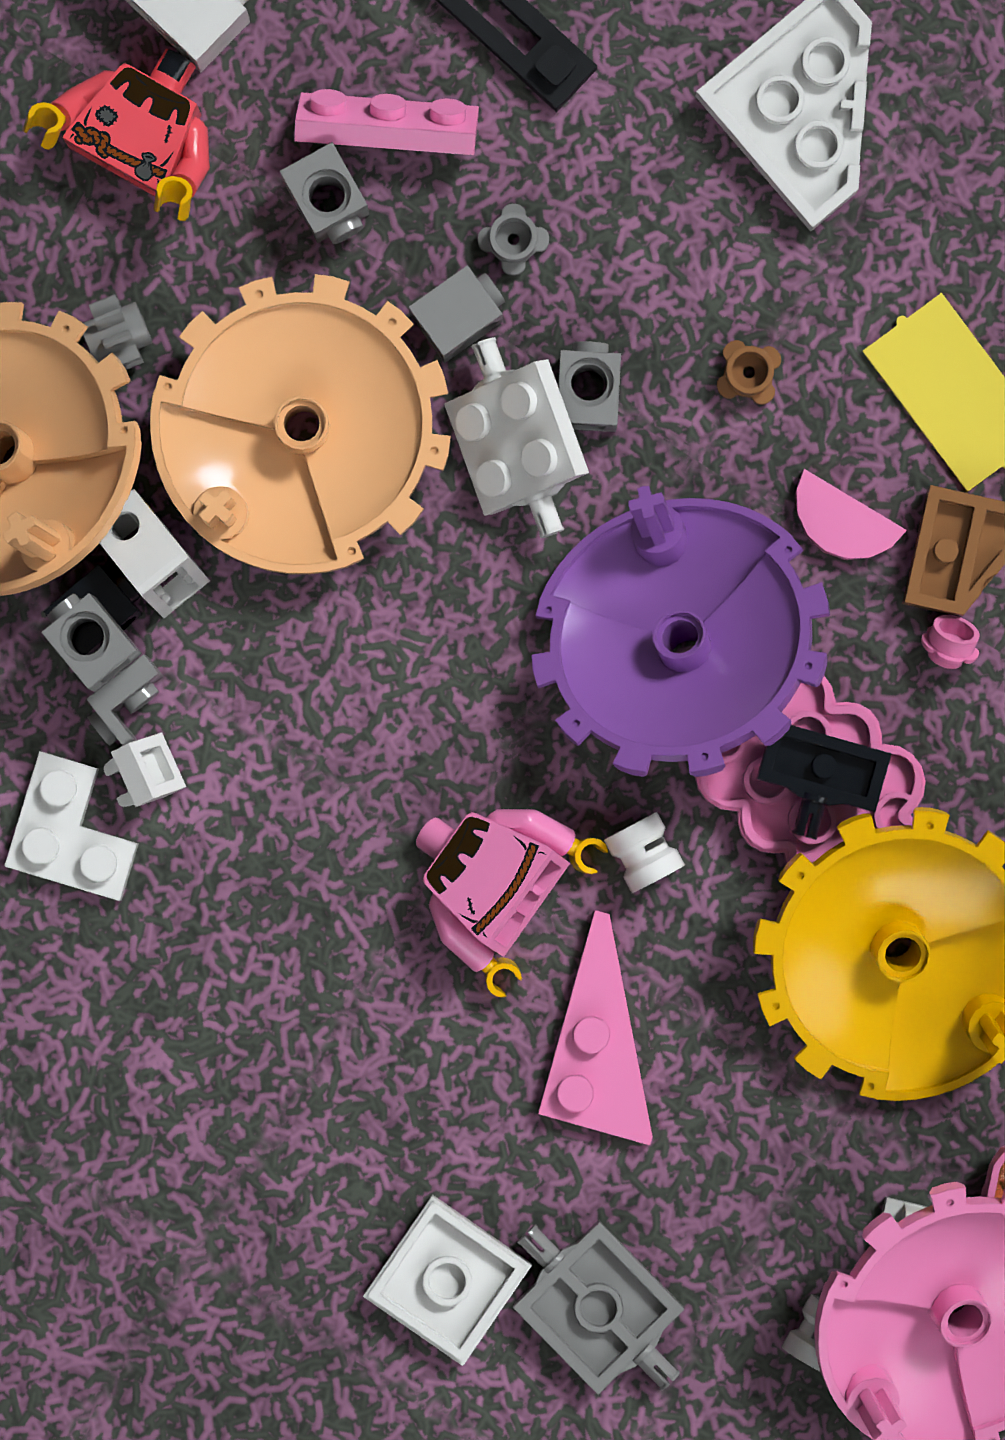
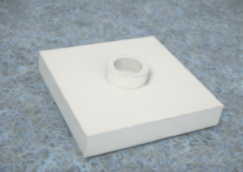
[363,1194,532,1366]

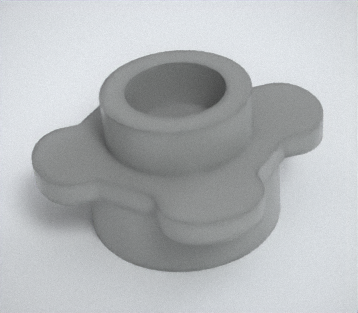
[478,204,549,276]

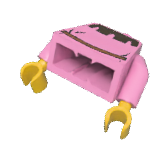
[416,809,608,997]

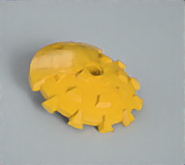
[753,807,1005,1101]

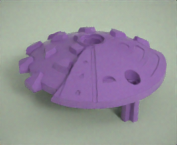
[531,486,830,777]

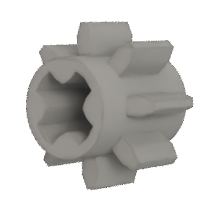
[83,294,153,370]

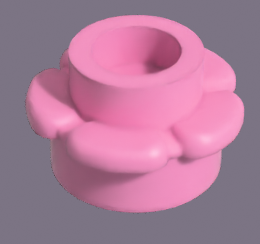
[921,615,980,669]

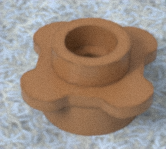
[717,340,781,405]

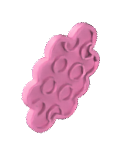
[694,676,926,864]

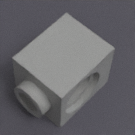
[280,142,370,244]
[408,265,505,364]
[558,341,621,432]
[41,593,142,692]

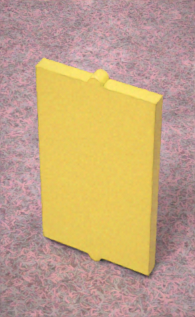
[862,293,1005,492]

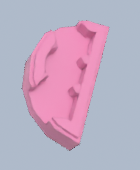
[795,469,907,560]

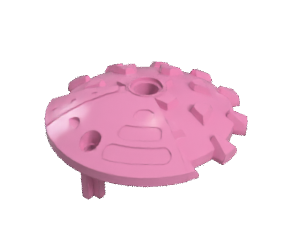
[814,1182,1005,1440]

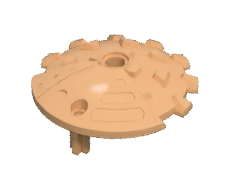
[150,274,451,575]
[0,302,142,596]

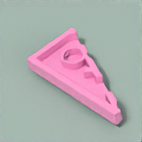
[538,910,653,1145]

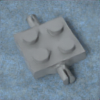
[513,1220,684,1395]

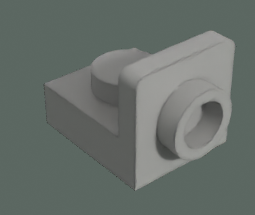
[87,654,163,746]

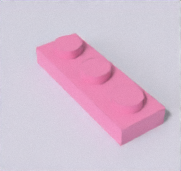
[295,89,479,155]

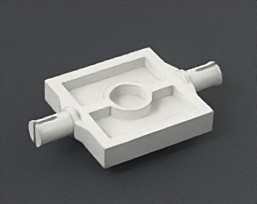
[444,337,589,538]

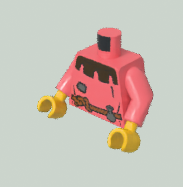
[22,48,210,221]

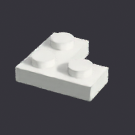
[5,751,139,901]

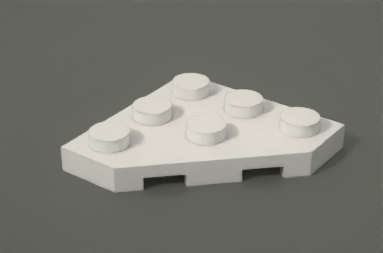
[695,0,872,231]

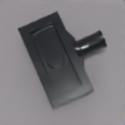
[756,725,892,840]

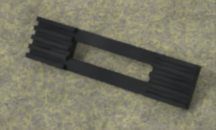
[436,0,597,113]

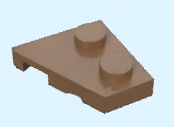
[902,485,1005,617]

